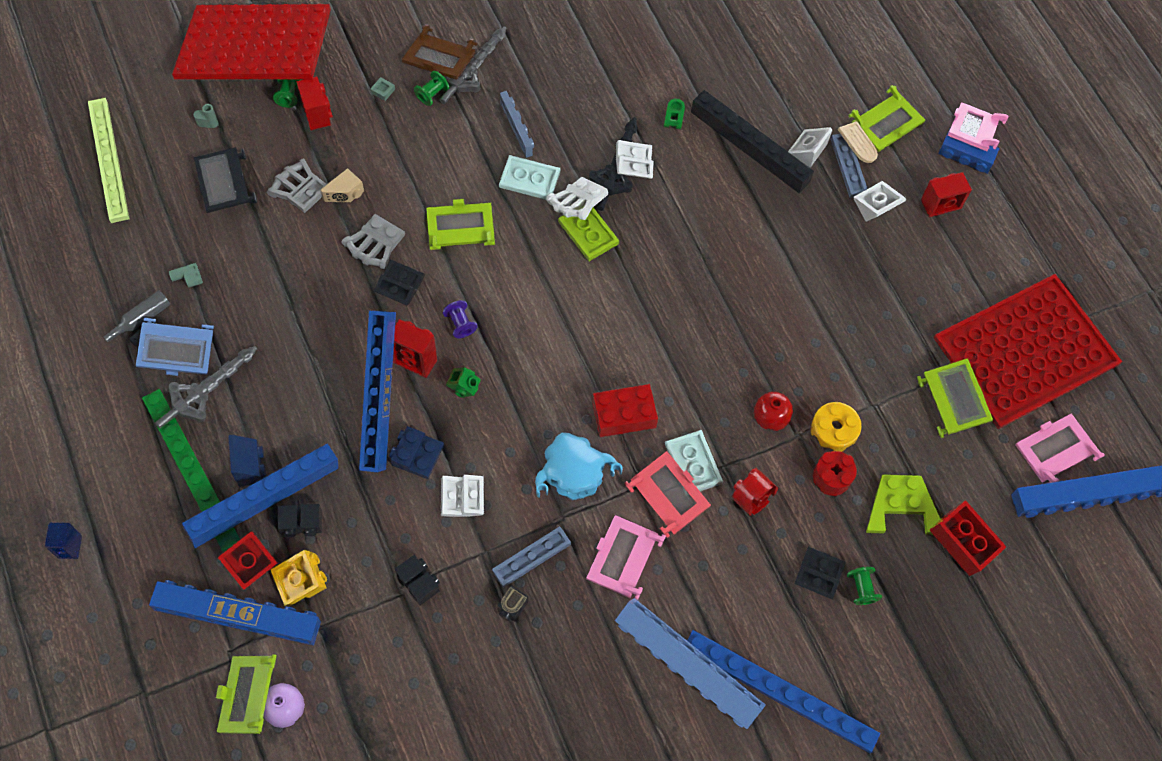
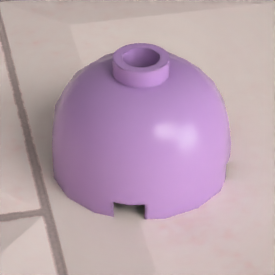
[263,683,305,728]

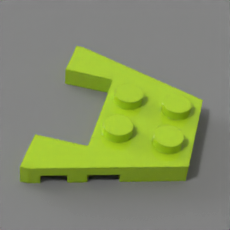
[866,475,941,535]

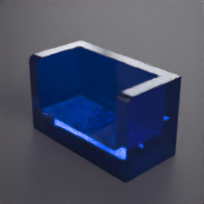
[45,523,82,559]

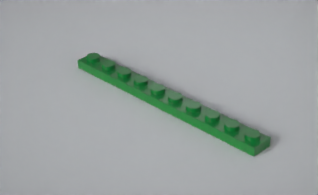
[142,389,240,553]

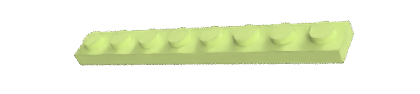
[88,98,130,223]

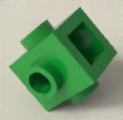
[446,367,481,398]

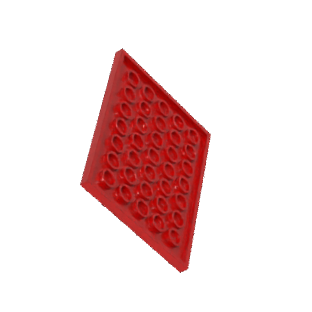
[172,4,331,79]
[933,274,1122,429]

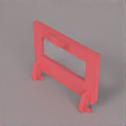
[624,451,711,538]

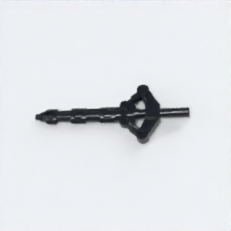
[589,117,638,211]

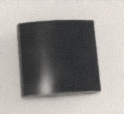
[374,259,425,306]
[794,546,846,600]

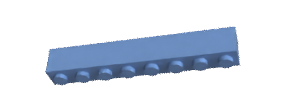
[615,598,766,729]

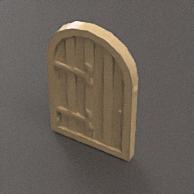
[838,121,878,163]

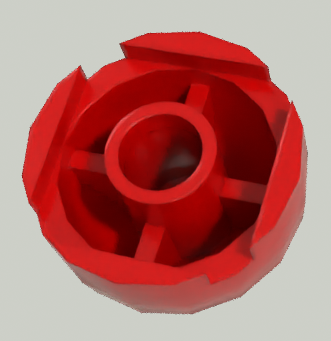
[754,392,793,431]

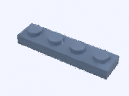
[500,91,534,158]
[830,134,867,198]
[492,526,571,588]

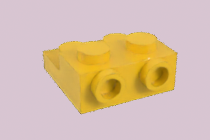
[271,550,327,607]

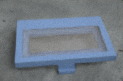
[136,318,214,376]

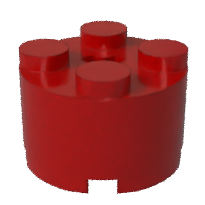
[813,451,857,496]
[732,468,778,516]

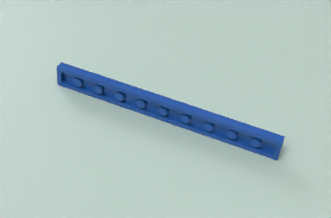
[687,630,881,753]

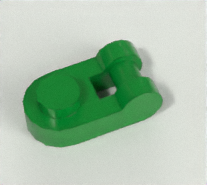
[664,99,685,130]

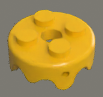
[811,402,861,452]

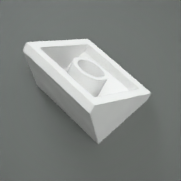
[788,127,832,168]
[854,181,906,222]

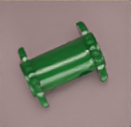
[414,71,449,106]
[273,79,301,108]
[847,567,882,605]

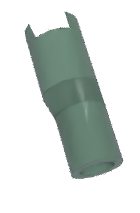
[193,104,218,128]
[169,263,203,288]

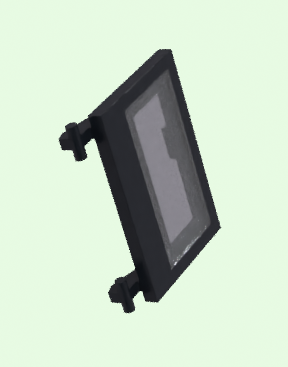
[194,147,257,213]

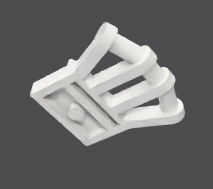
[546,177,608,220]

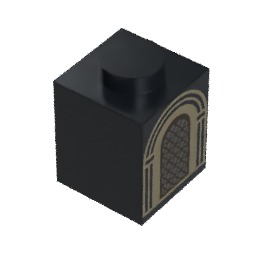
[497,586,528,622]

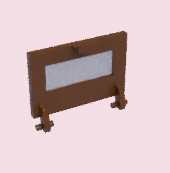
[402,24,478,80]

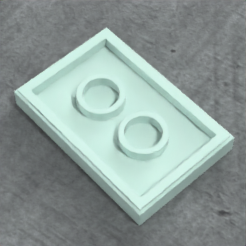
[499,155,560,200]
[665,430,723,496]

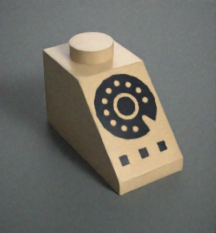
[320,168,364,202]

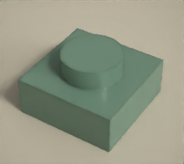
[370,77,395,101]

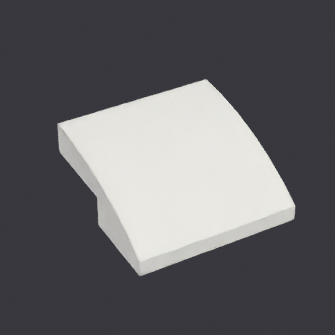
[616,140,654,179]
[441,475,484,517]

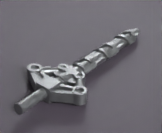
[440,26,507,104]
[155,346,257,428]

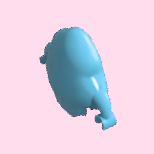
[535,433,623,500]

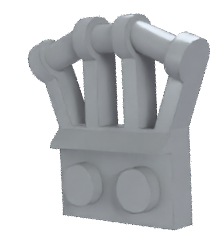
[267,158,327,213]
[342,214,405,269]

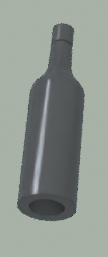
[103,290,171,343]

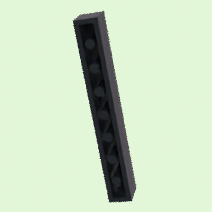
[691,90,814,194]

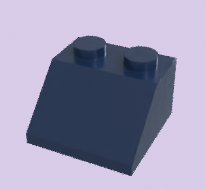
[228,435,266,487]

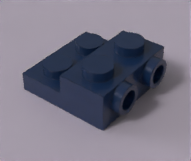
[389,426,444,479]

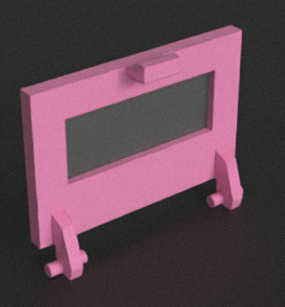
[947,102,1009,151]
[1015,413,1105,483]
[586,515,666,600]

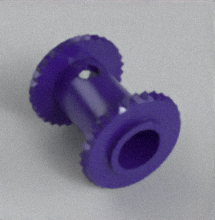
[443,300,478,338]

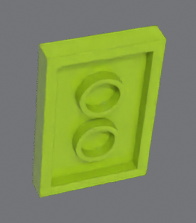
[558,205,619,261]

